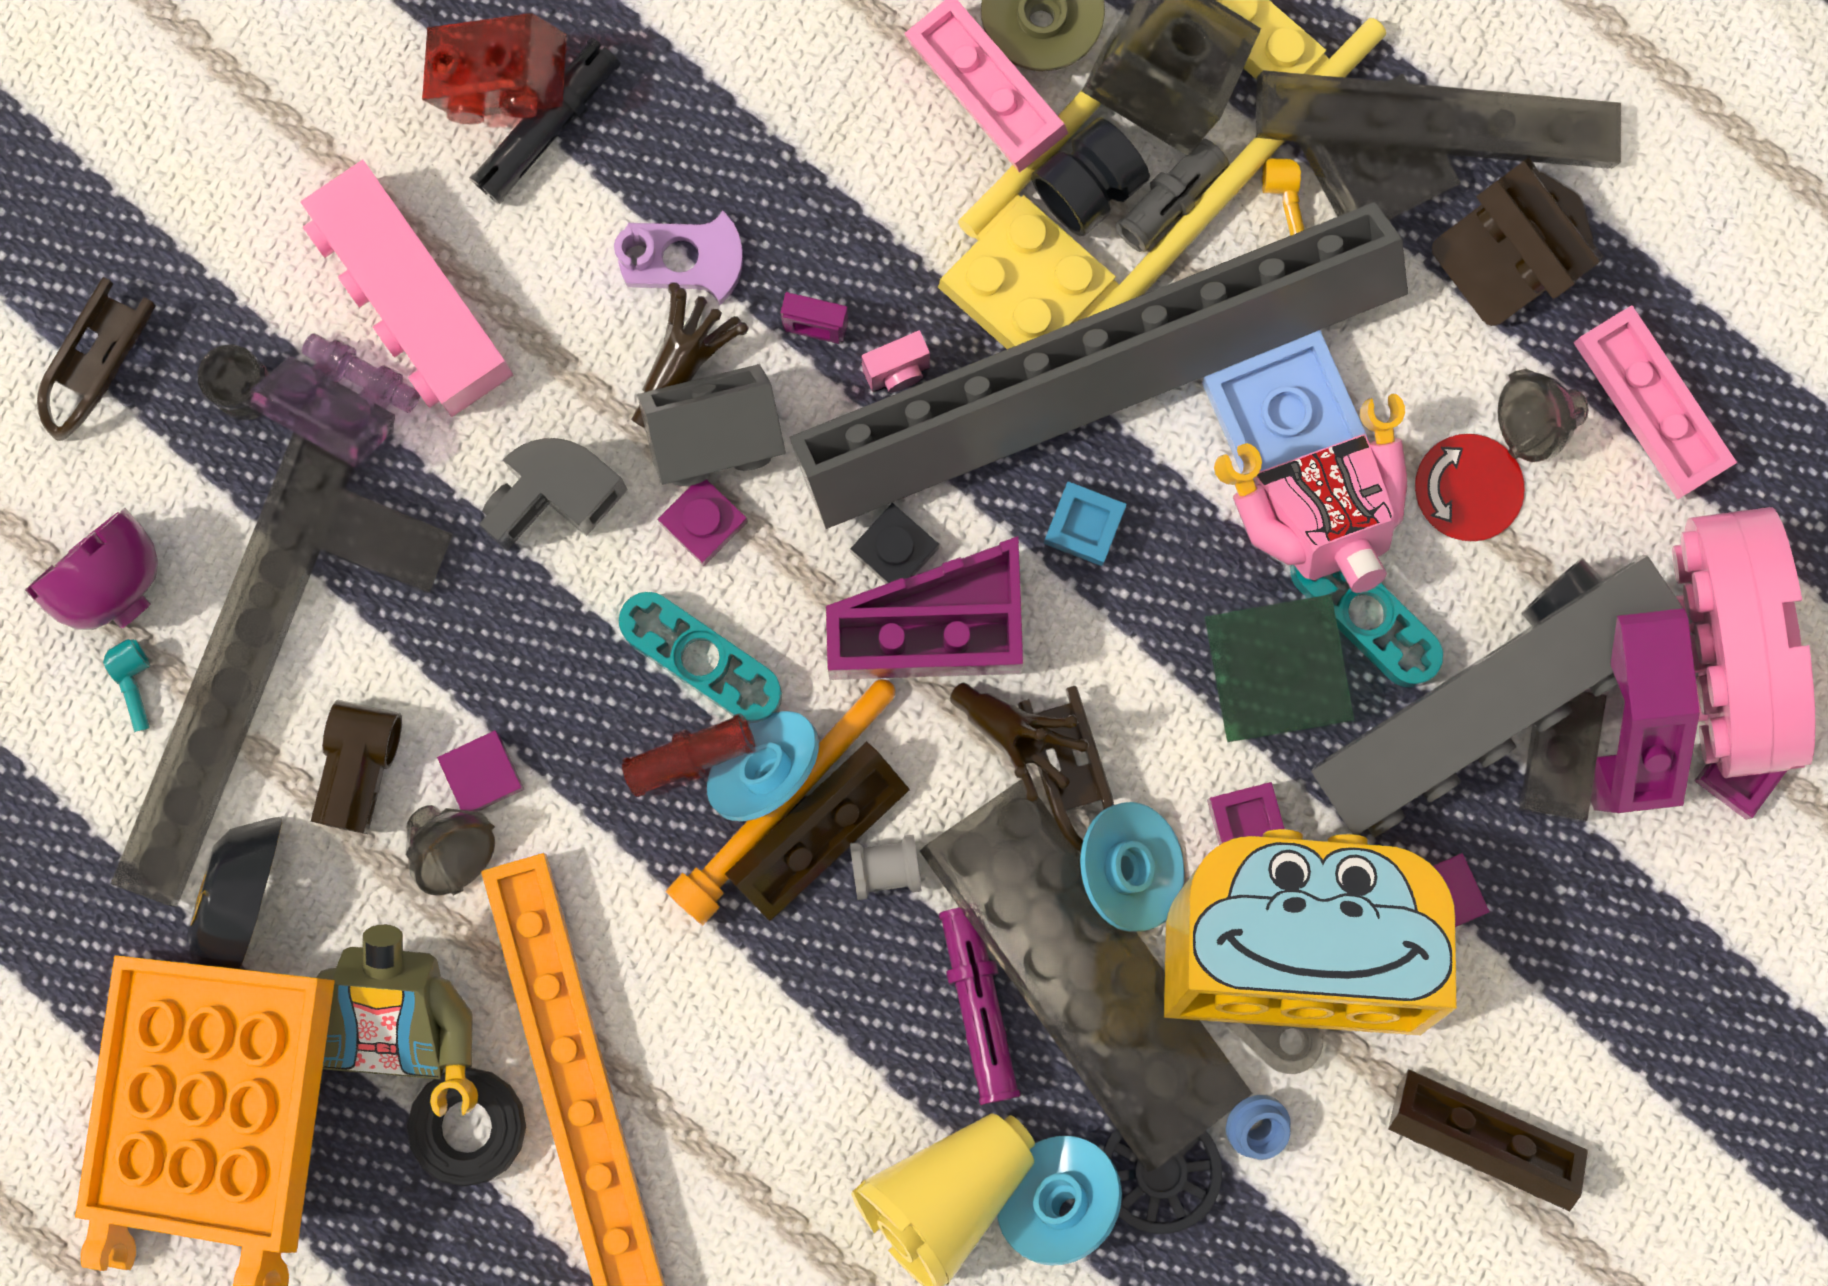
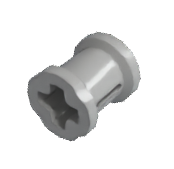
[850,834,922,900]

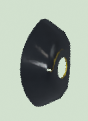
[187,817,282,969]

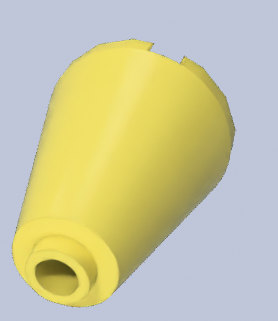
[851,1113,1035,1286]

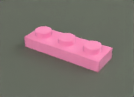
[904,0,1068,173]
[1574,305,1737,500]

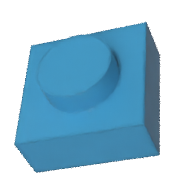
[1044,482,1127,566]

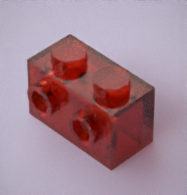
[422,13,567,124]

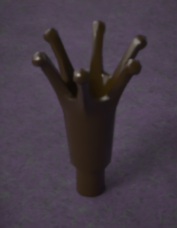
[631,282,749,428]
[950,682,1090,802]

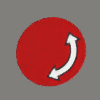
[1415,434,1525,541]

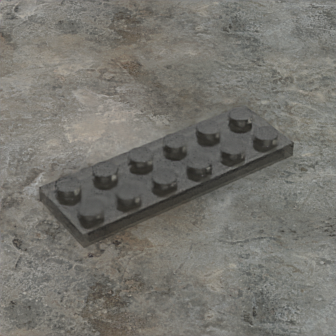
[919,780,1253,1172]

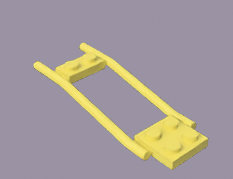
[938,0,1386,349]

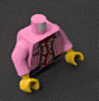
[1214,393,1407,593]

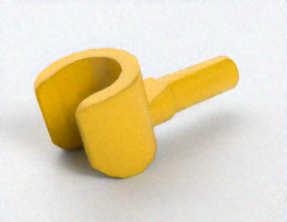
[1262,158,1305,236]

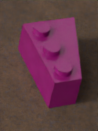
[826,536,1023,680]

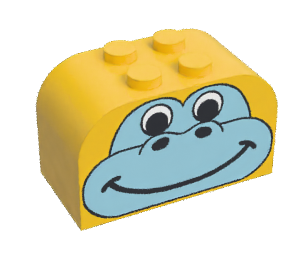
[1164,829,1457,1036]

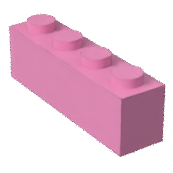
[300,160,513,417]

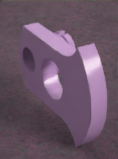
[614,210,743,304]

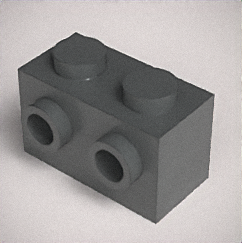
[637,364,786,486]

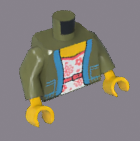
[316,924,478,1117]

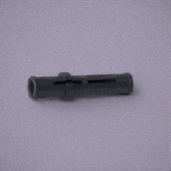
[469,38,621,205]

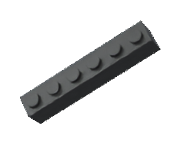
[1311,554,1693,837]

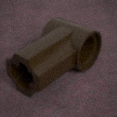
[310,699,402,835]

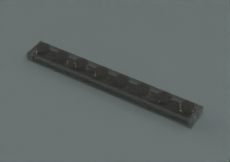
[110,408,367,907]

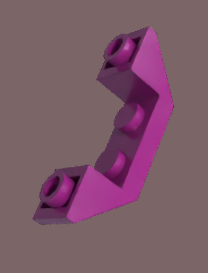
[1591,608,1700,813]

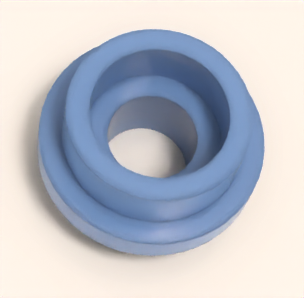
[1226,1095,1291,1160]

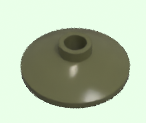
[981,0,1105,72]

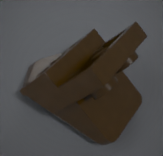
[1432,157,1604,326]

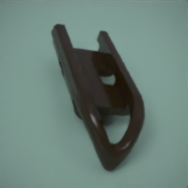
[37,277,156,441]
[1018,686,1114,853]

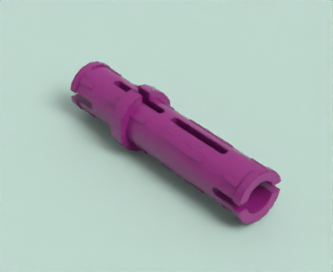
[939,905,1021,1105]

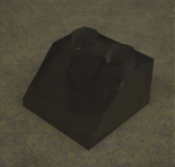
[1081,0,1261,156]

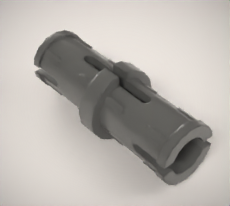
[1116,138,1229,252]

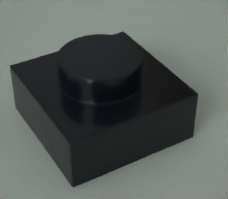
[850,502,939,584]

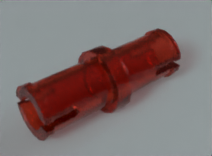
[622,713,756,797]

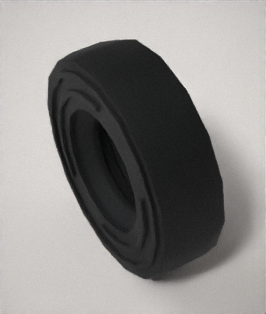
[407,1068,526,1187]

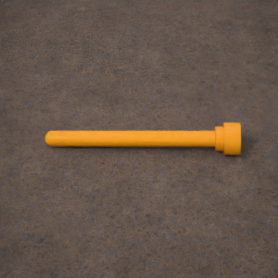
[665,679,895,926]

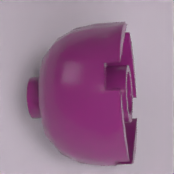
[25,508,158,630]

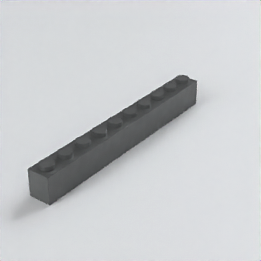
[789,202,1408,529]

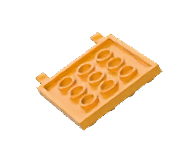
[75,955,335,1286]

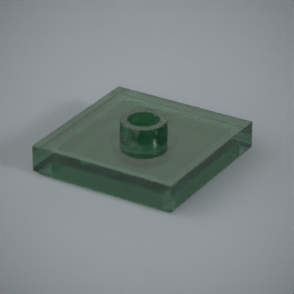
[1205,594,1354,742]

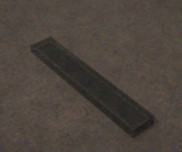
[1256,70,1621,169]

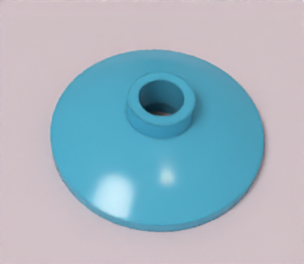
[707,711,819,821]
[1080,802,1184,932]
[997,1136,1122,1266]

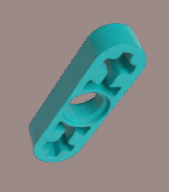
[1290,565,1443,688]
[619,592,782,724]

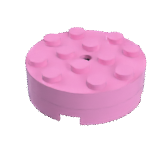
[1672,507,1815,778]

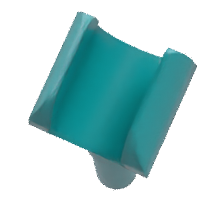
[103,639,150,732]

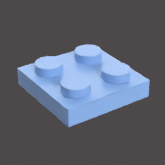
[1202,330,1370,480]

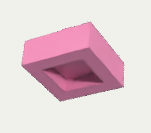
[861,330,930,393]

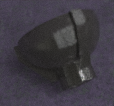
[1498,368,1589,462]
[405,805,495,896]

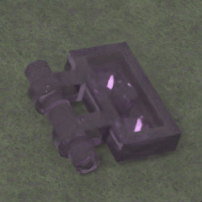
[250,333,420,467]

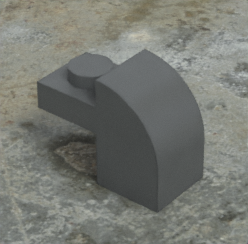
[479,438,628,551]

